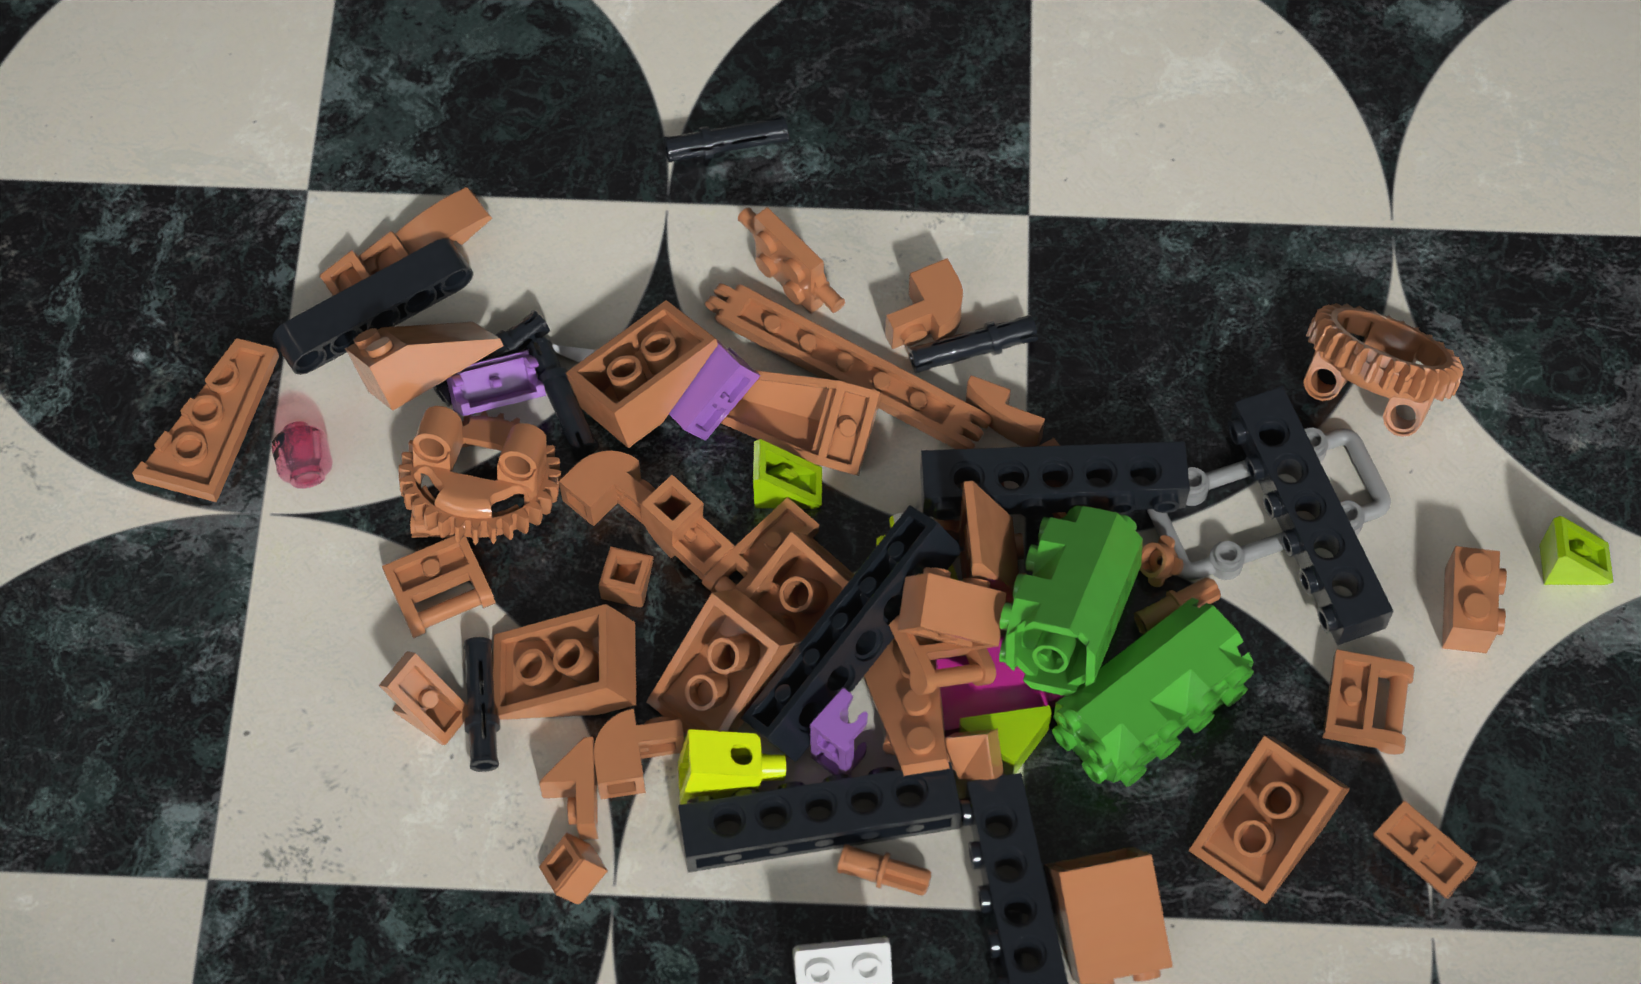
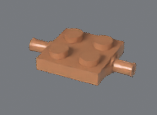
[738,207,845,314]

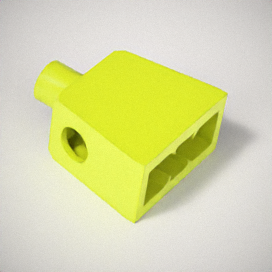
[678,730,786,805]

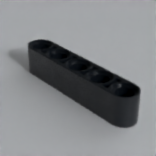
[273,238,474,375]

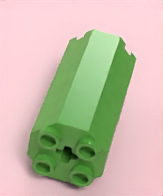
[999,506,1143,696]
[1052,598,1254,787]

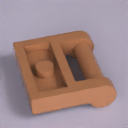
[382,536,496,639]
[889,615,996,695]
[1322,649,1415,755]

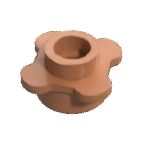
[1140,535,1184,587]

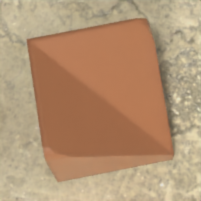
[599,547,654,608]
[945,729,1004,780]
[539,833,608,904]

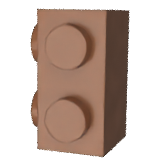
[1442,546,1507,654]
[897,568,1006,650]

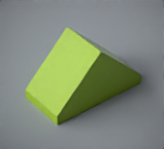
[753,439,822,509]
[1539,516,1614,585]
[958,705,1051,775]

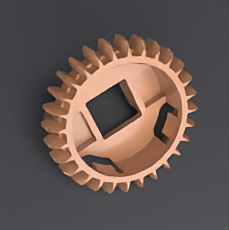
[1304,303,1464,437]
[399,406,561,545]

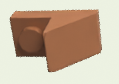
[378,651,468,745]
[539,737,598,840]

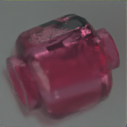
[272,421,333,489]

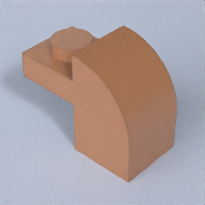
[885,258,963,350]
[559,451,655,526]
[641,475,734,580]
[594,709,685,799]

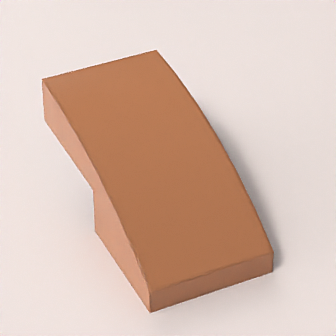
[395,187,492,254]
[319,230,410,296]
[966,375,1045,447]

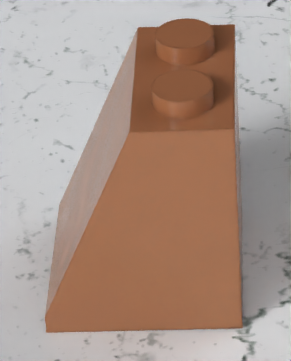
[1044,847,1173,984]

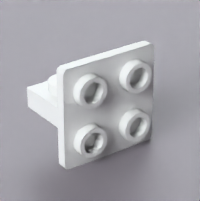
[792,937,892,984]

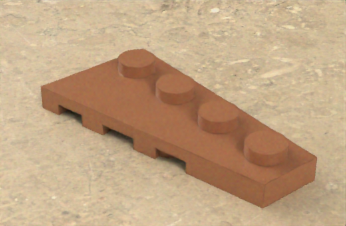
[132,338,279,502]
[864,637,949,776]

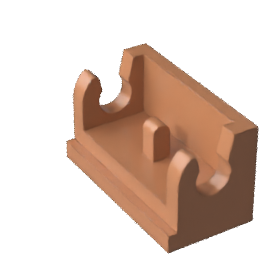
[1373,800,1477,899]

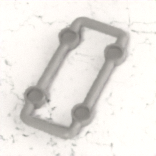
[1147,428,1391,580]

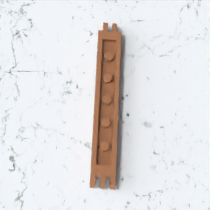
[705,283,992,449]

